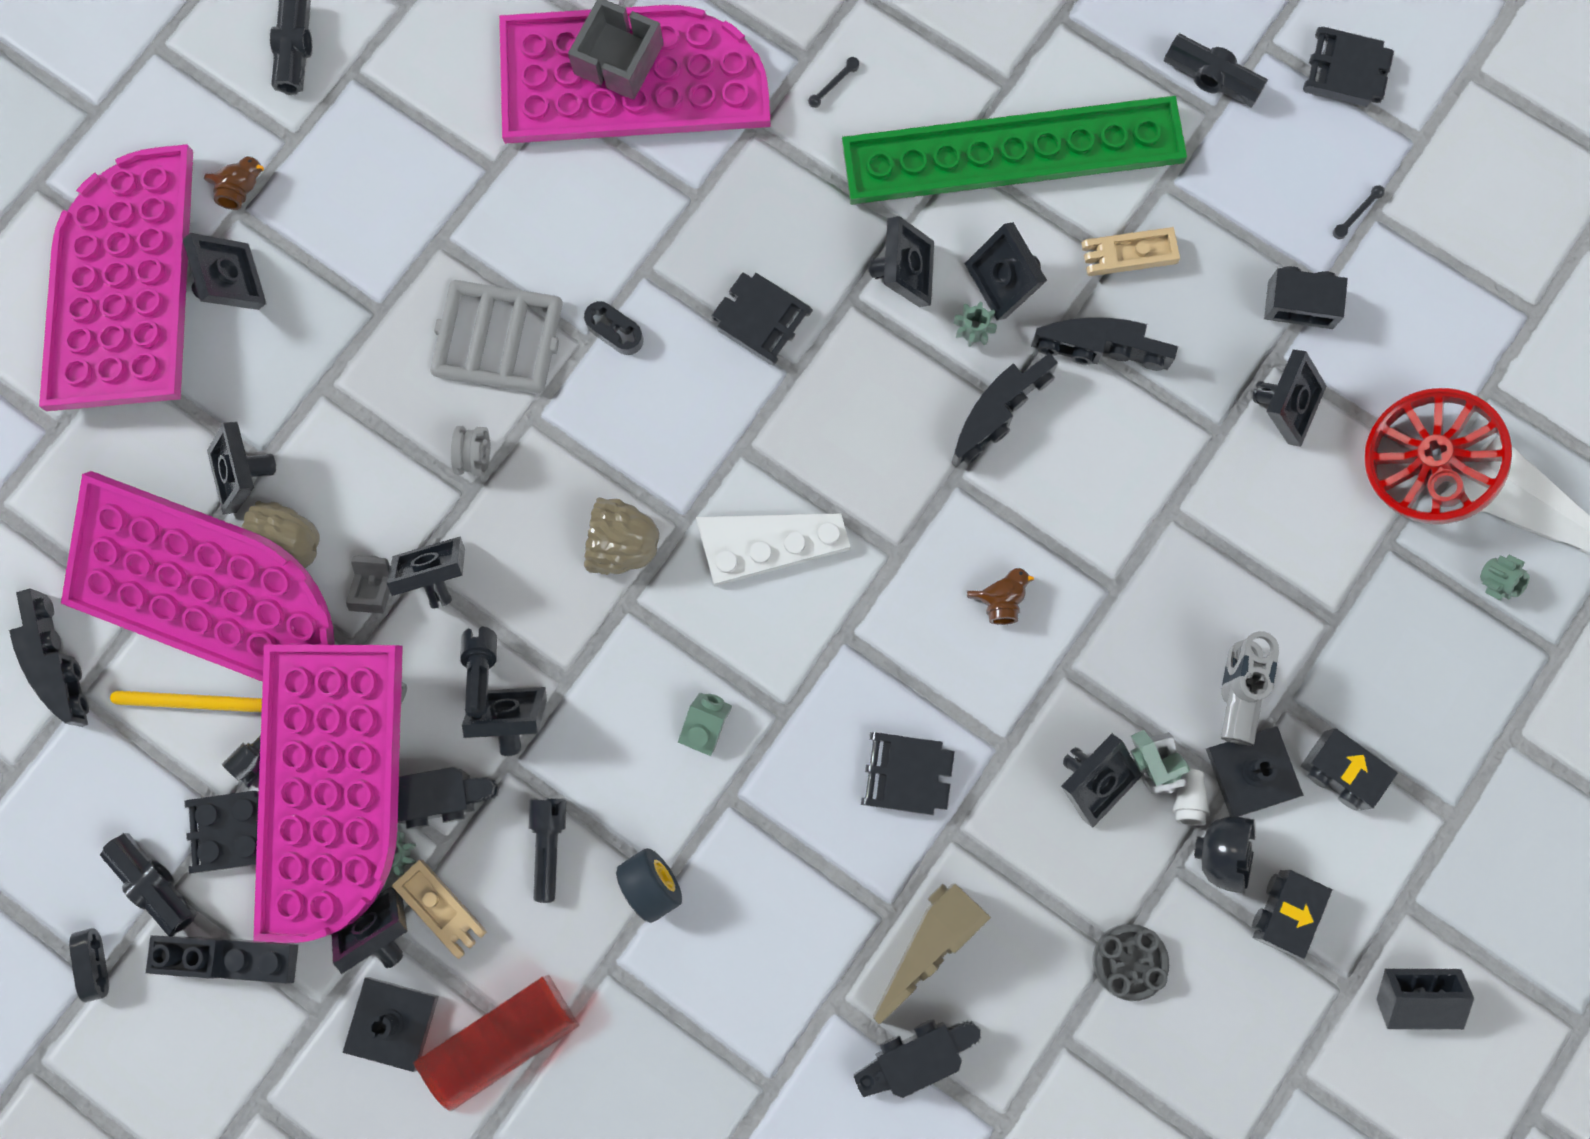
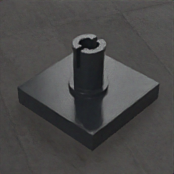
[868,216,934,307]
[964,222,1047,321]
[183,233,267,310]
[1253,349,1327,447]
[207,422,276,515]
[387,536,465,609]
[462,687,547,756]
[1206,726,1304,817]
[1061,733,1142,828]
[331,886,408,974]
[342,977,439,1072]

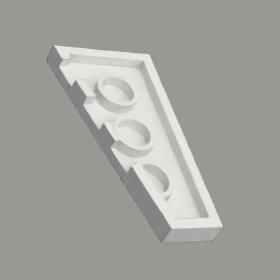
[696,513,851,586]

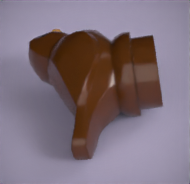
[204,156,264,210]
[967,568,1034,625]

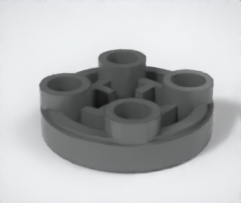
[1093,924,1169,1001]

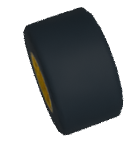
[616,848,682,923]

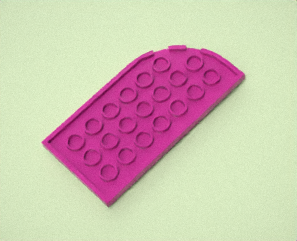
[499,5,771,144]
[39,144,194,411]
[61,471,335,682]
[253,644,403,943]

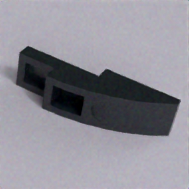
[1031,317,1178,371]
[952,353,1058,467]
[9,588,89,727]
[145,935,299,984]

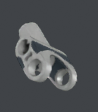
[1221,631,1279,746]

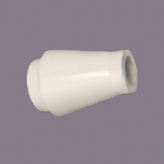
[1172,769,1210,826]

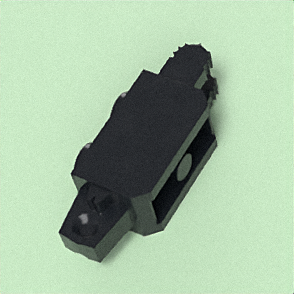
[398,767,500,829]
[853,1019,982,1098]

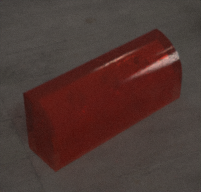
[413,975,580,1111]

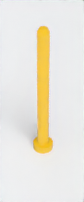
[110,690,262,713]

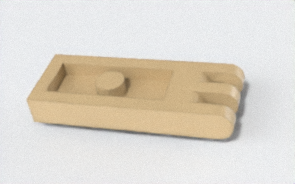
[1081,227,1180,276]
[392,860,487,959]

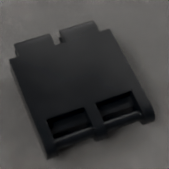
[1303,27,1394,107]
[711,272,813,366]
[861,732,955,816]
[184,791,259,874]

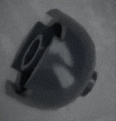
[1194,817,1256,894]

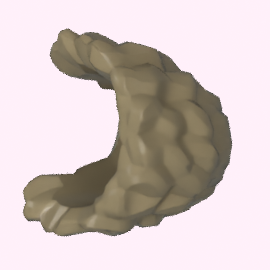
[584,497,660,575]
[241,501,320,568]

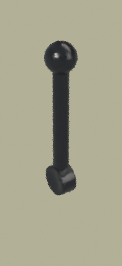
[808,57,859,108]
[1332,185,1385,240]

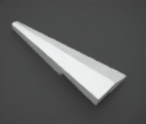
[1440,434,1590,554]

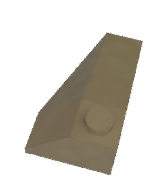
[873,884,991,1024]

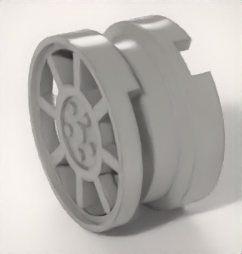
[451,426,490,476]

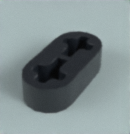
[584,301,644,355]
[69,928,109,1003]

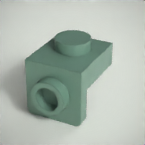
[677,693,732,756]
[1130,730,1190,786]

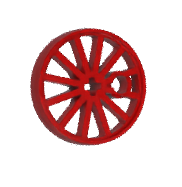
[1364,388,1512,525]

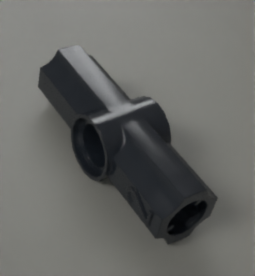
[270,0,312,95]
[1163,33,1268,108]
[99,833,197,936]

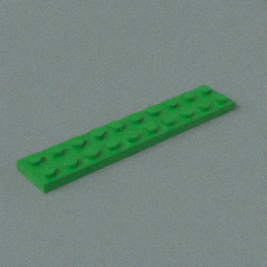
[842,95,1187,205]

